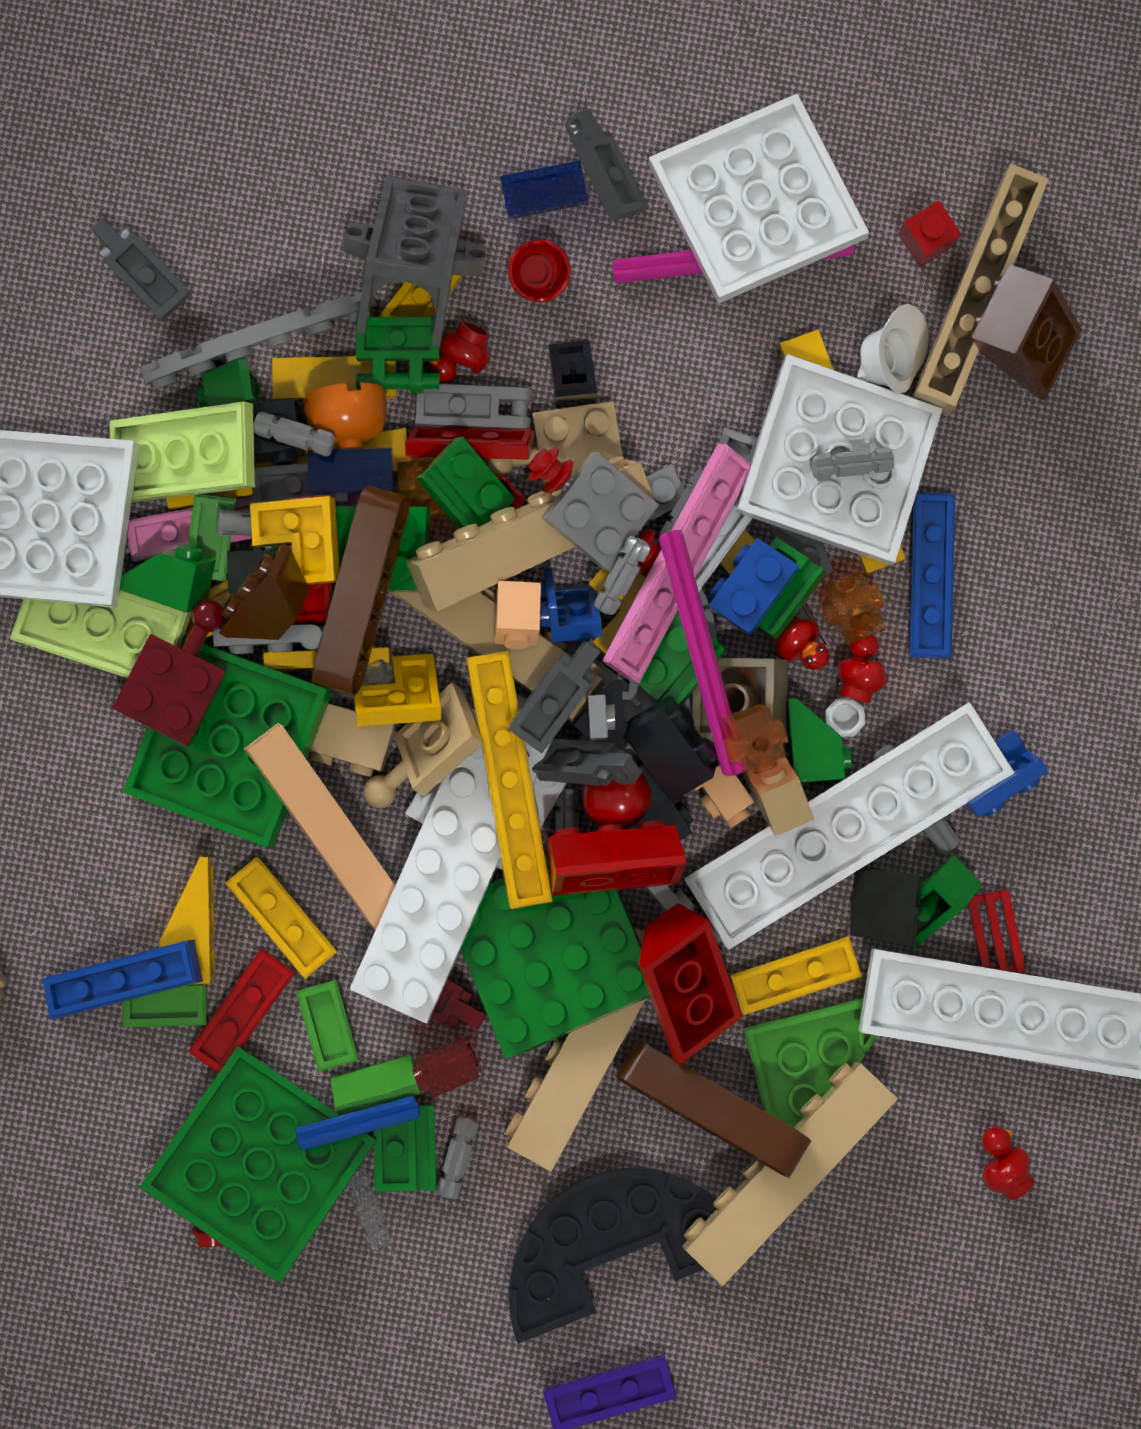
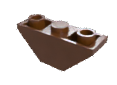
[219,544,310,640]

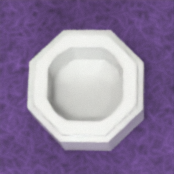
[824,698,865,738]

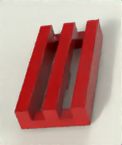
[967,889,1026,973]

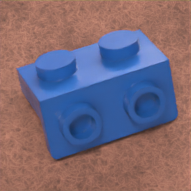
[708,538,799,637]
[540,568,603,643]
[963,730,1049,818]

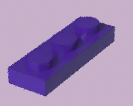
[543,1354,677,1429]

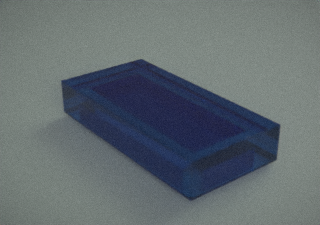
[308,448,393,494]

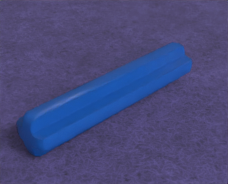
[296,1096,420,1150]

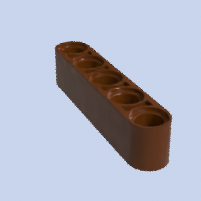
[312,485,410,696]
[615,1040,811,1178]

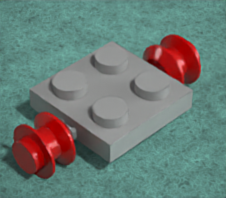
[528,447,662,575]

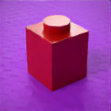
[898,200,962,268]

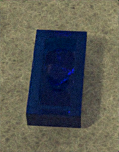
[500,160,588,220]

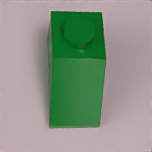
[197,358,260,408]
[119,544,216,613]
[786,698,851,783]
[908,855,983,950]

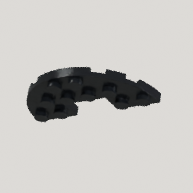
[509,1167,717,1344]

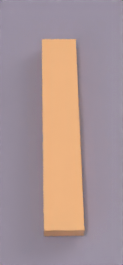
[244,723,395,932]

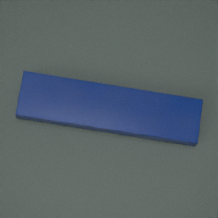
[909,492,955,659]
[42,940,203,1020]

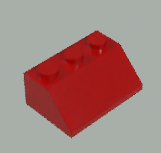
[547,820,686,896]
[639,903,743,1065]

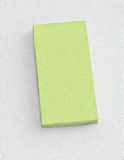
[110,402,255,502]
[10,590,191,678]

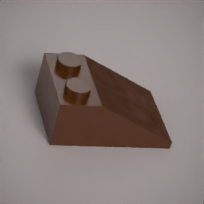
[971,264,1082,401]

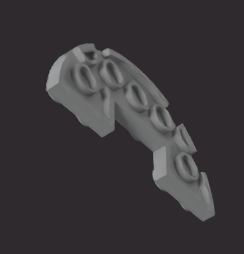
[140,292,378,389]

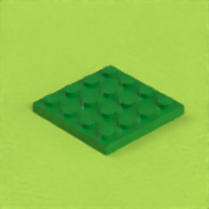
[123,637,333,849]
[461,857,650,1060]
[139,1046,377,1284]

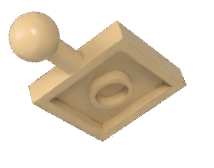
[481,401,622,493]
[363,682,483,808]

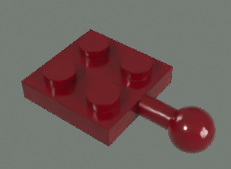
[112,599,227,747]

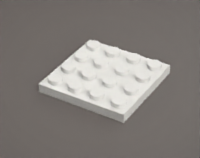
[648,94,869,304]
[735,354,943,565]
[0,430,140,608]

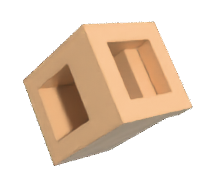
[692,765,754,828]

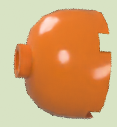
[303,382,387,454]

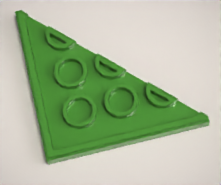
[743,998,878,1127]

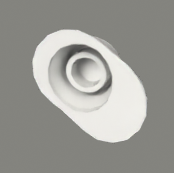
[857,304,929,394]

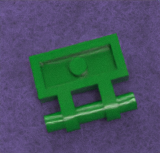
[356,317,441,394]

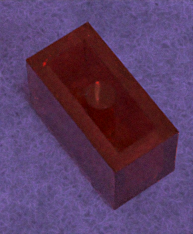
[412,1034,482,1098]

